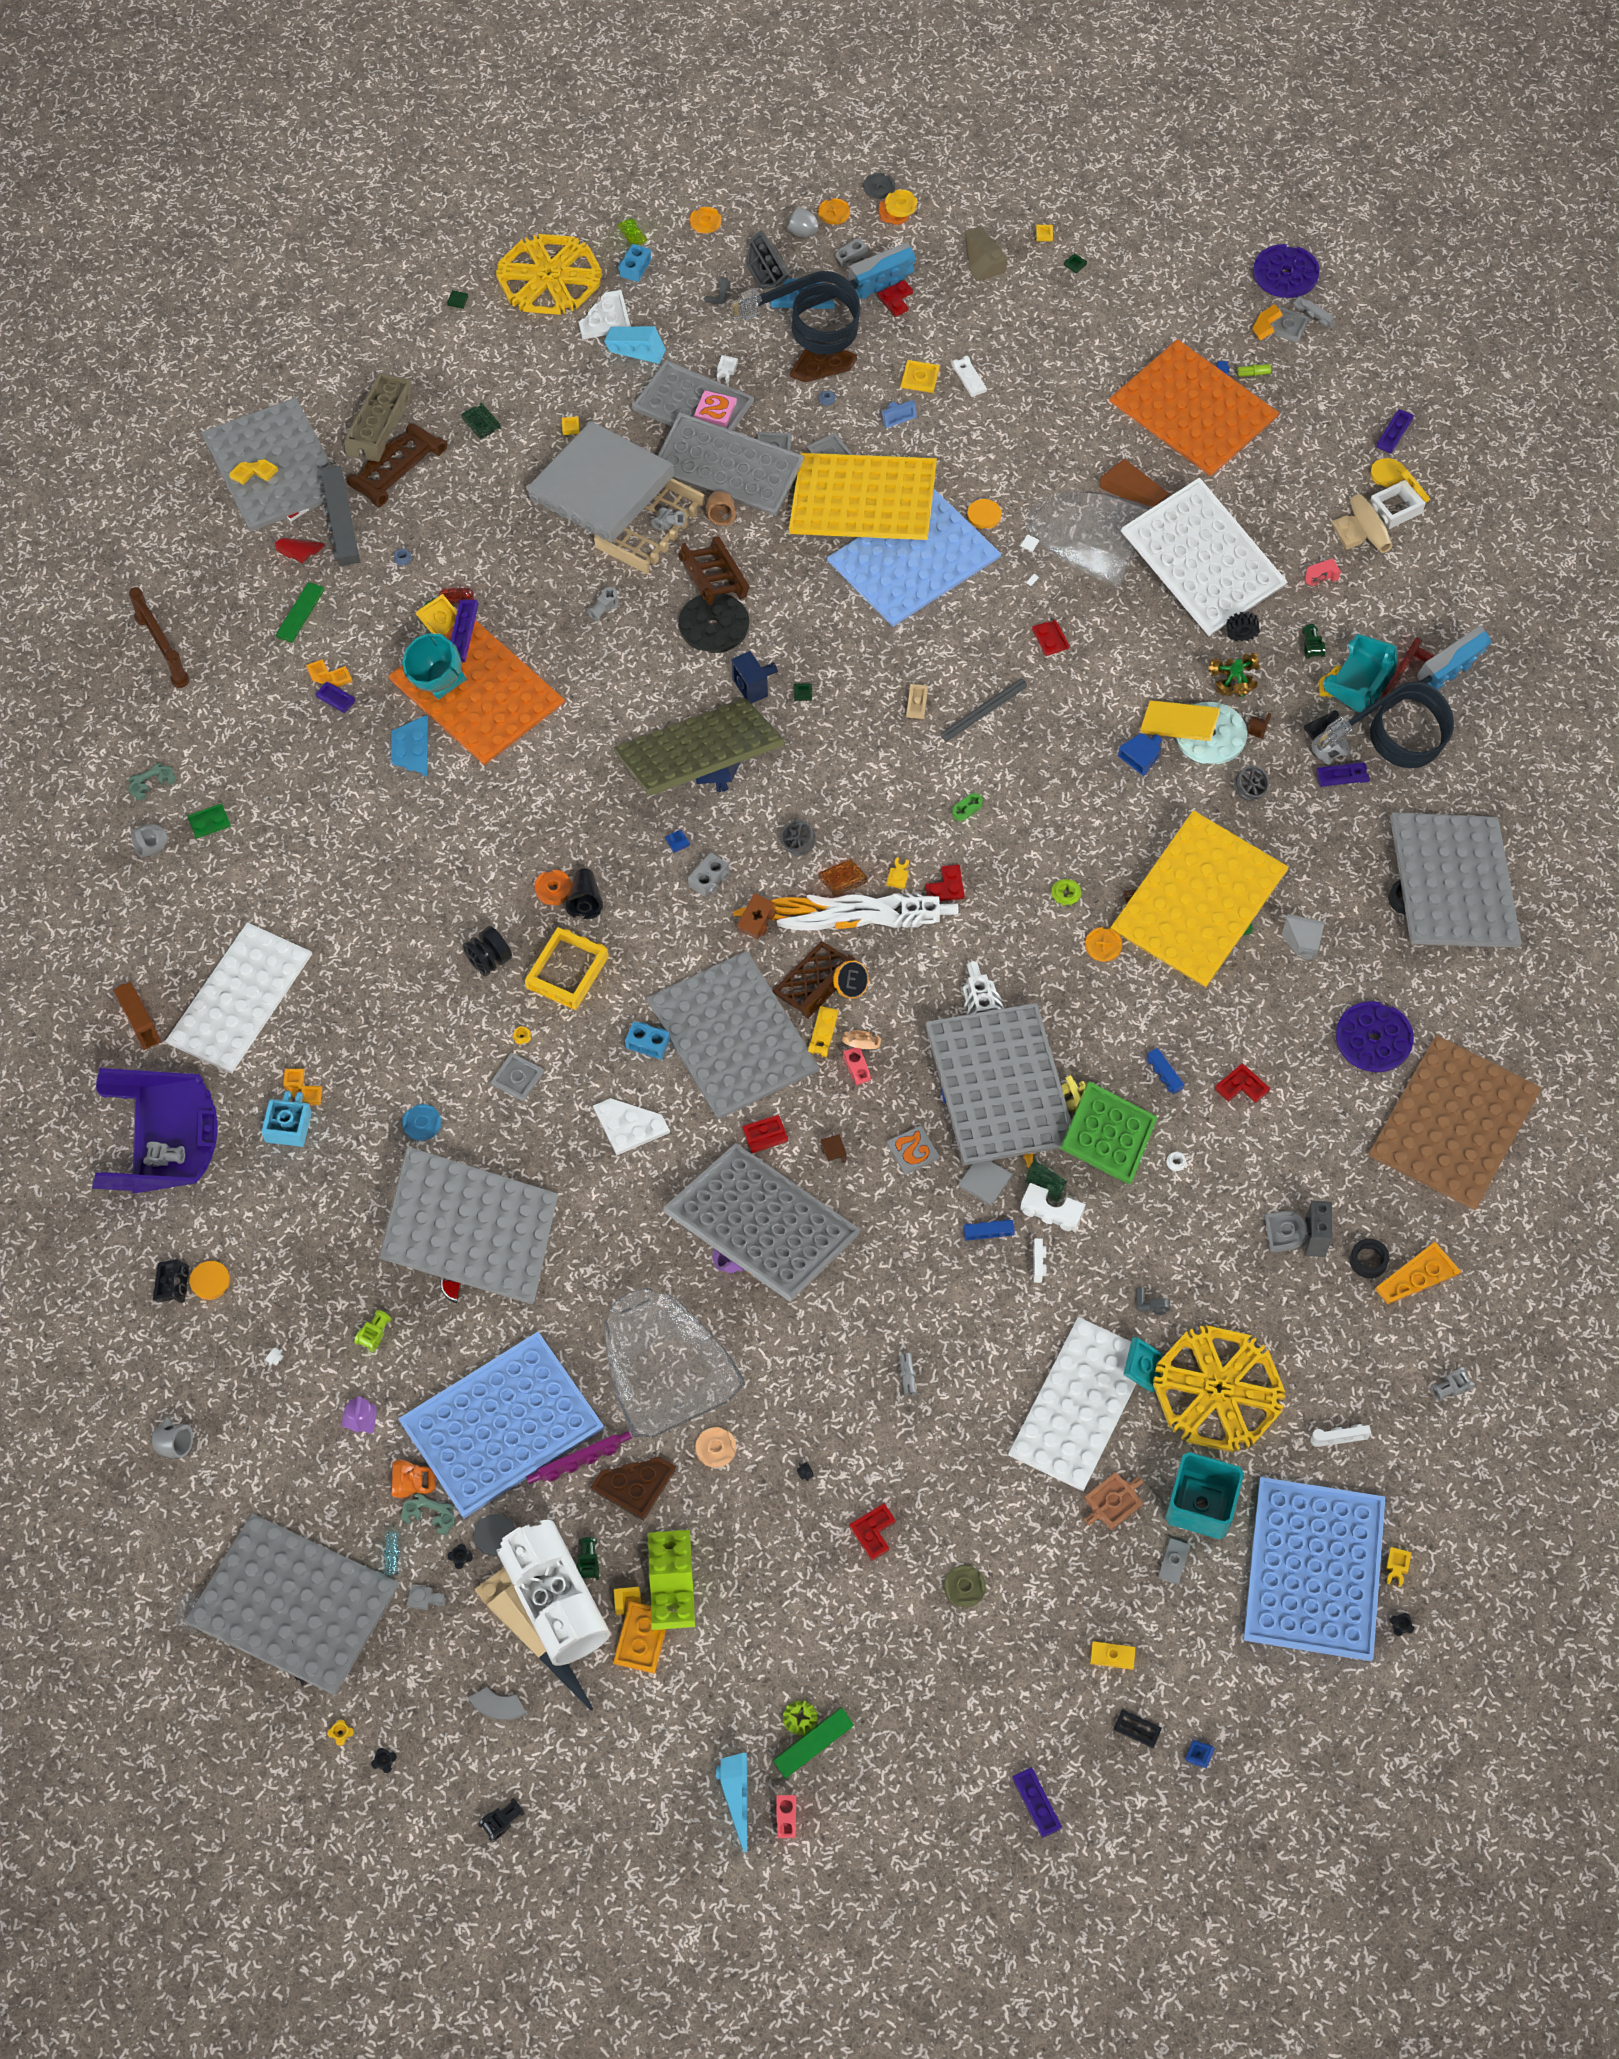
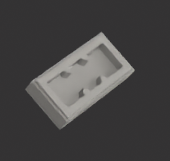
[1158,1538,1190,1585]

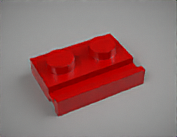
[1032,619,1070,656]
[742,1114,788,1154]

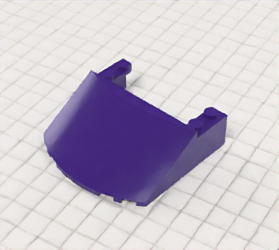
[92,1068,218,1194]

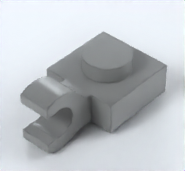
[407,1585,446,1610]

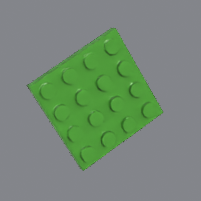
[1060,1081,1157,1185]

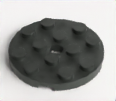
[679,594,749,653]

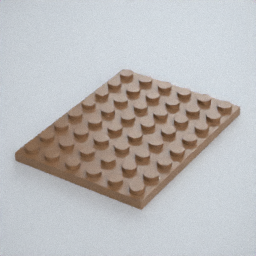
[1368,1035,1542,1211]

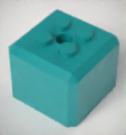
[1165,1452,1244,1540]

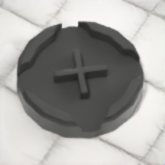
[863,173,895,199]
[474,1514,515,1556]

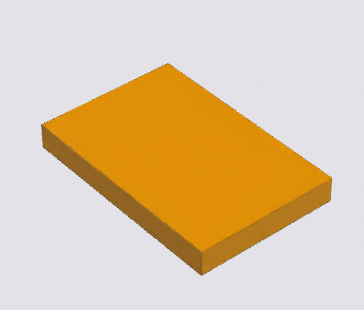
[613,1601,671,1674]

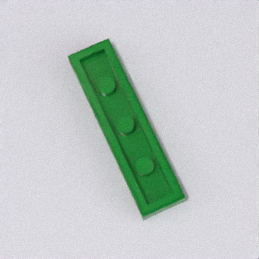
[276,582,325,643]
[772,1707,854,1779]

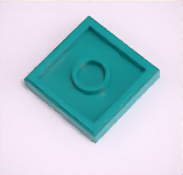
[1123,1337,1164,1392]

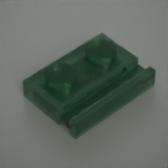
[461,403,501,440]
[1025,1160,1067,1203]

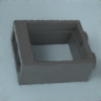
[1305,1201,1332,1257]

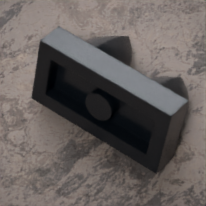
[1304,710,1344,740]

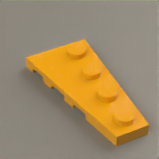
[1375,1242,1461,1305]

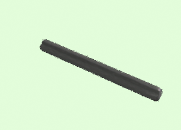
[941,679,1027,742]

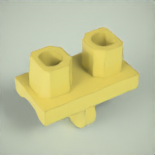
[1061,1075,1086,1113]

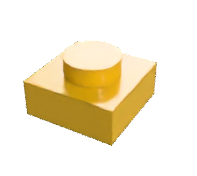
[1036,225,1053,242]
[562,416,580,435]

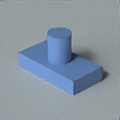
[882,400,917,428]

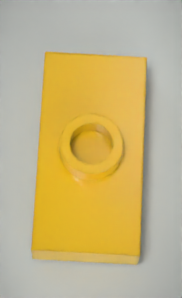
[1090,1641,1135,1670]

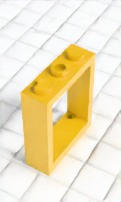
[525,927,609,1010]

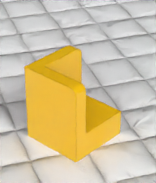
[614,1587,641,1615]

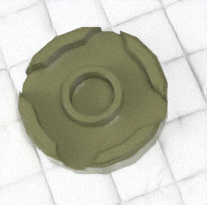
[944,1565,986,1607]

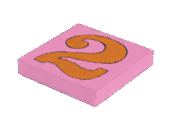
[694,390,737,427]

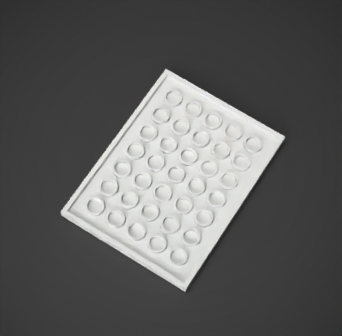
[1121,478,1288,637]

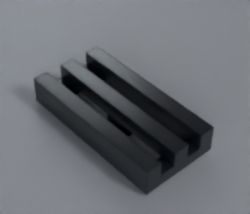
[1113,1709,1162,1748]

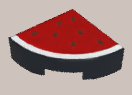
[440,1280,461,1303]

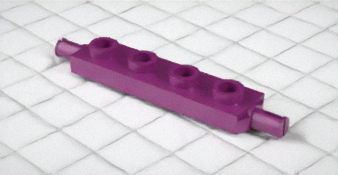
[526,1431,632,1485]

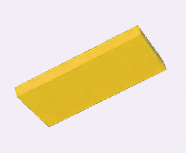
[1140,700,1220,741]

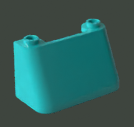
[1323,633,1397,713]

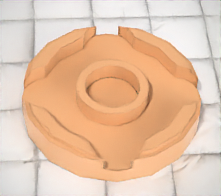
[842,1030,881,1049]
[695,1427,736,1468]

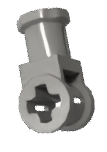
[651,507,686,531]
[587,587,619,622]
[143,1142,185,1167]
[1430,1367,1475,1402]

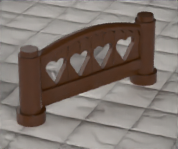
[347,423,447,508]
[129,587,189,688]

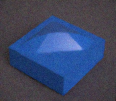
[1185,1740,1215,1769]

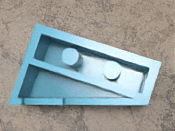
[604,326,666,364]

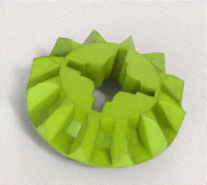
[1051,879,1081,906]
[783,1700,818,1735]

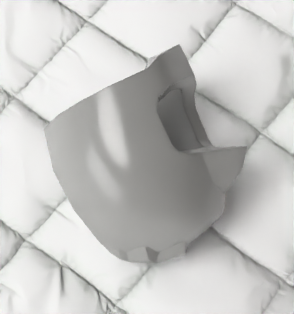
[786,206,819,238]
[1312,728,1350,765]
[131,824,168,858]
[152,1417,193,1459]

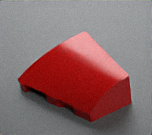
[275,538,325,563]

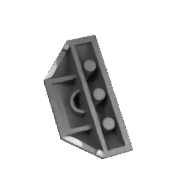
[746,230,791,289]

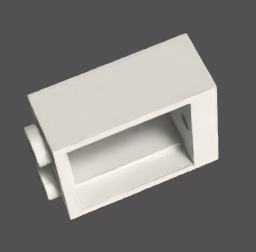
[1370,480,1425,529]

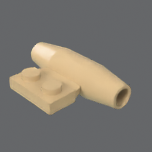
[1332,494,1392,553]

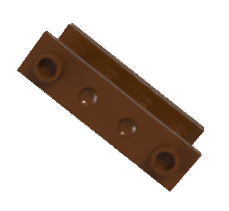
[679,536,750,606]

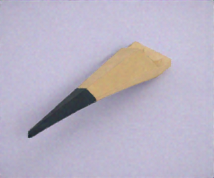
[475,1568,593,1711]

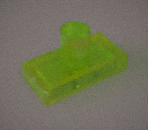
[617,218,647,246]

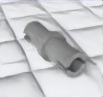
[899,1353,917,1396]

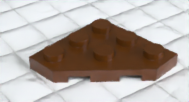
[790,340,857,382]
[590,1456,677,1521]

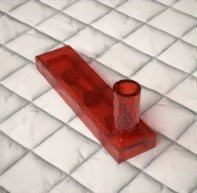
[1382,637,1435,697]

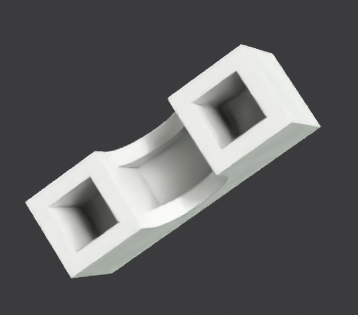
[1020,1183,1086,1232]

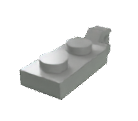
[1293,296,1335,329]

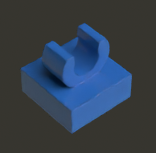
[665,829,690,853]

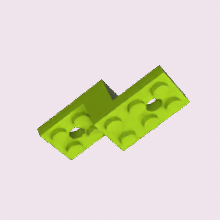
[648,1530,695,1630]

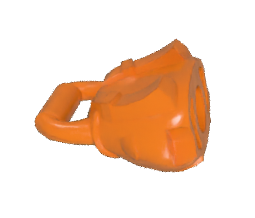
[391,1459,436,1499]

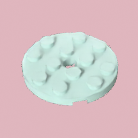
[1175,702,1247,764]

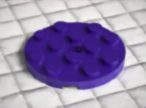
[1253,244,1320,298]
[1335,1001,1414,1072]

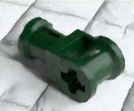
[1302,624,1326,659]
[577,1537,599,1580]

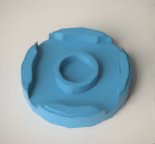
[402,1104,441,1141]

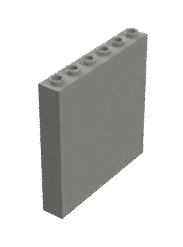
[528,421,674,543]

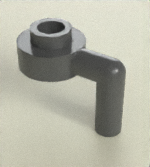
[705,277,731,304]
[1136,1287,1170,1315]

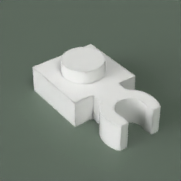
[717,355,738,384]

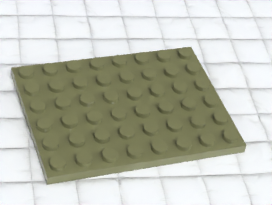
[613,699,785,796]

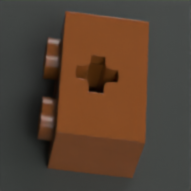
[737,893,777,939]

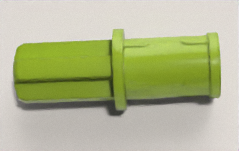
[1237,364,1271,377]

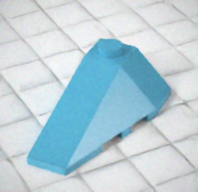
[716,1753,747,1852]

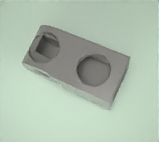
[835,237,869,267]

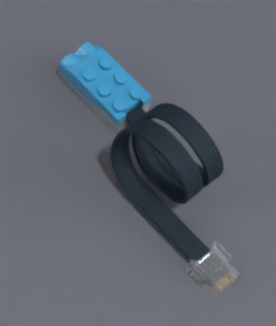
[730,242,916,354]
[1315,625,1491,768]

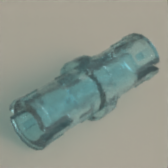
[383,1531,400,1576]

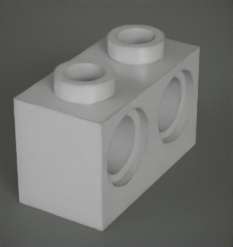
[688,853,729,898]

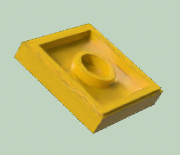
[901,360,940,393]
[415,594,457,636]

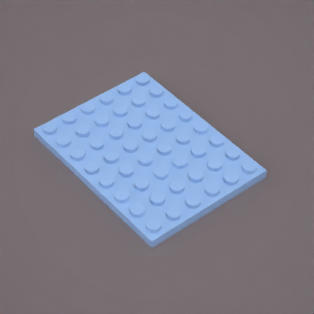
[827,489,1001,627]
[398,1332,604,1519]
[1243,1477,1385,1661]

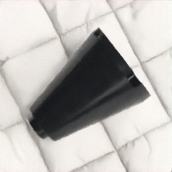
[566,868,603,919]

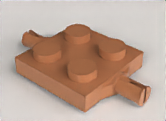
[1084,1472,1143,1531]

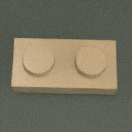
[906,684,928,719]

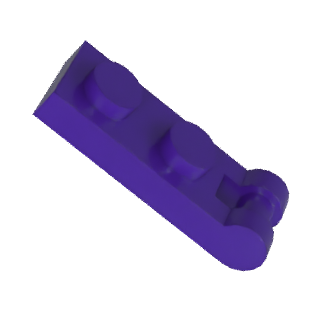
[1316,763,1370,787]

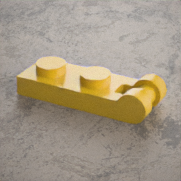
[808,1006,839,1057]

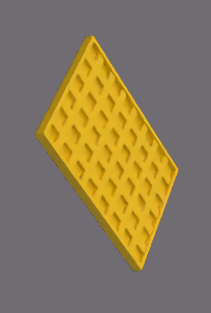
[789,453,937,540]
[1110,810,1289,988]

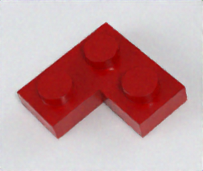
[877,280,913,317]
[925,865,965,901]
[1215,1063,1270,1103]
[849,1503,896,1561]

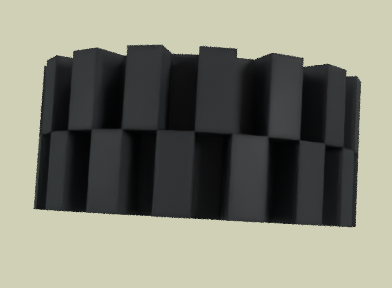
[1226,612,1260,641]

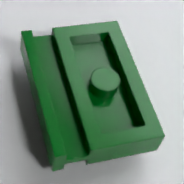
[187,803,231,839]

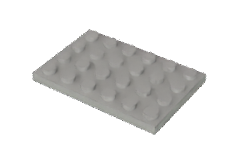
[632,360,754,431]

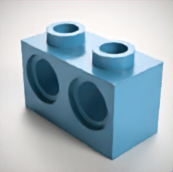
[618,244,651,282]
[625,1021,670,1060]

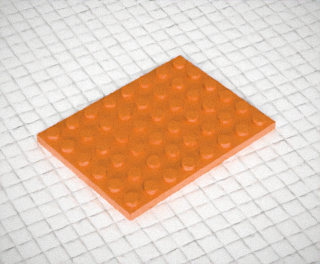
[1109,339,1279,476]
[388,620,565,765]

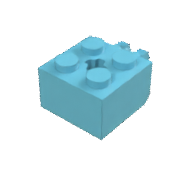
[262,1091,312,1147]

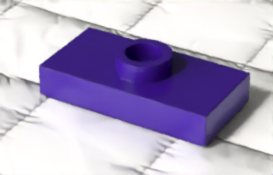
[315,681,356,714]

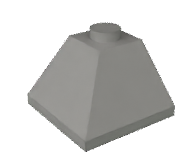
[1282,914,1325,960]

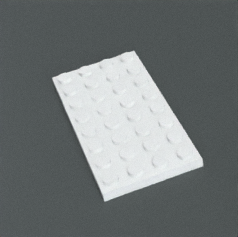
[166,923,312,1074]
[1008,1317,1137,1492]

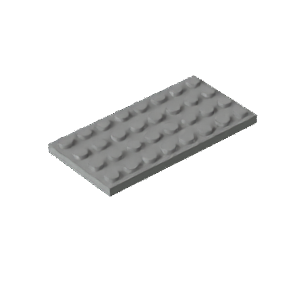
[658,412,804,516]

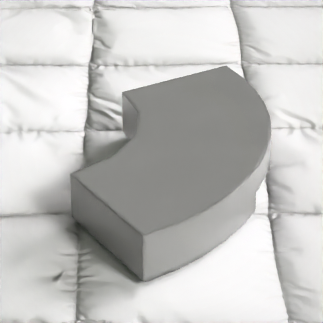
[468,1687,527,1720]

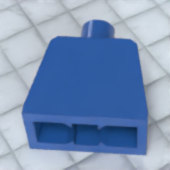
[1118,733,1162,776]

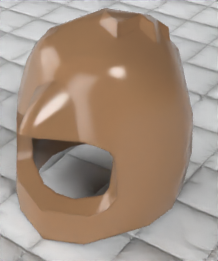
[706,491,736,526]

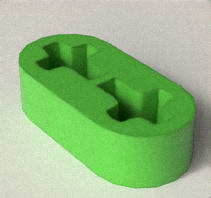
[952,793,983,821]

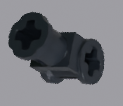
[478,1798,525,1842]

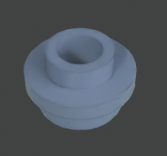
[819,391,836,406]
[394,549,412,565]

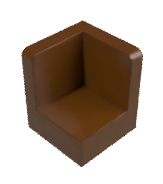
[1247,713,1272,739]
[821,1134,847,1163]

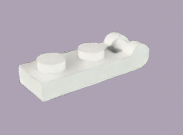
[951,356,987,397]
[1310,1424,1371,1447]

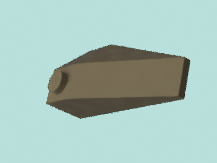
[965,226,1007,282]

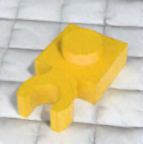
[886,857,909,889]
[1386,1547,1412,1587]

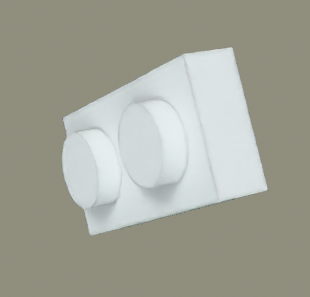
[1033,1238,1047,1283]

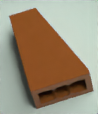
[1099,458,1170,510]
[113,982,161,1051]

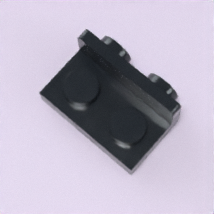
[153,1259,189,1303]

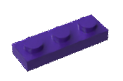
[1376,409,1414,454]
[1012,1767,1062,1838]

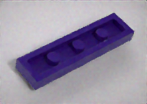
[451,600,479,662]

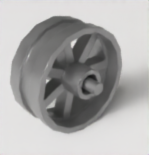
[1234,766,1269,801]
[781,820,817,856]

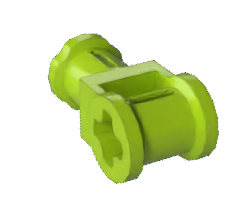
[354,1310,392,1353]

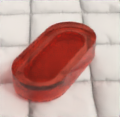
[439,588,474,604]

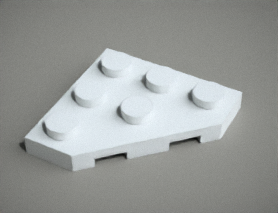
[579,290,631,339]
[593,1098,670,1156]

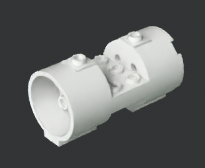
[497,1520,611,1666]

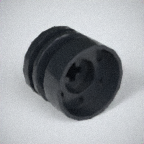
[463,926,512,976]

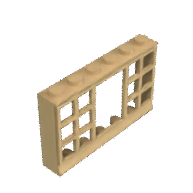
[594,478,705,574]

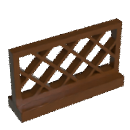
[773,941,855,1019]

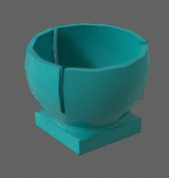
[402,633,467,700]

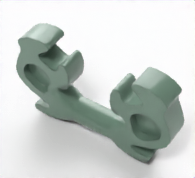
[128,762,176,800]
[400,1493,455,1535]

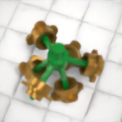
[1209,653,1260,697]

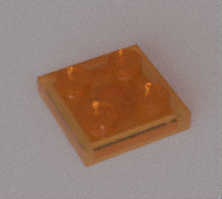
[818,859,868,896]

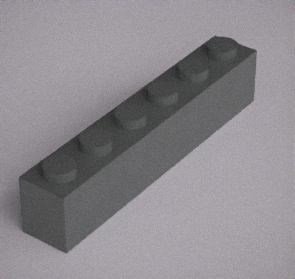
[318,466,360,566]

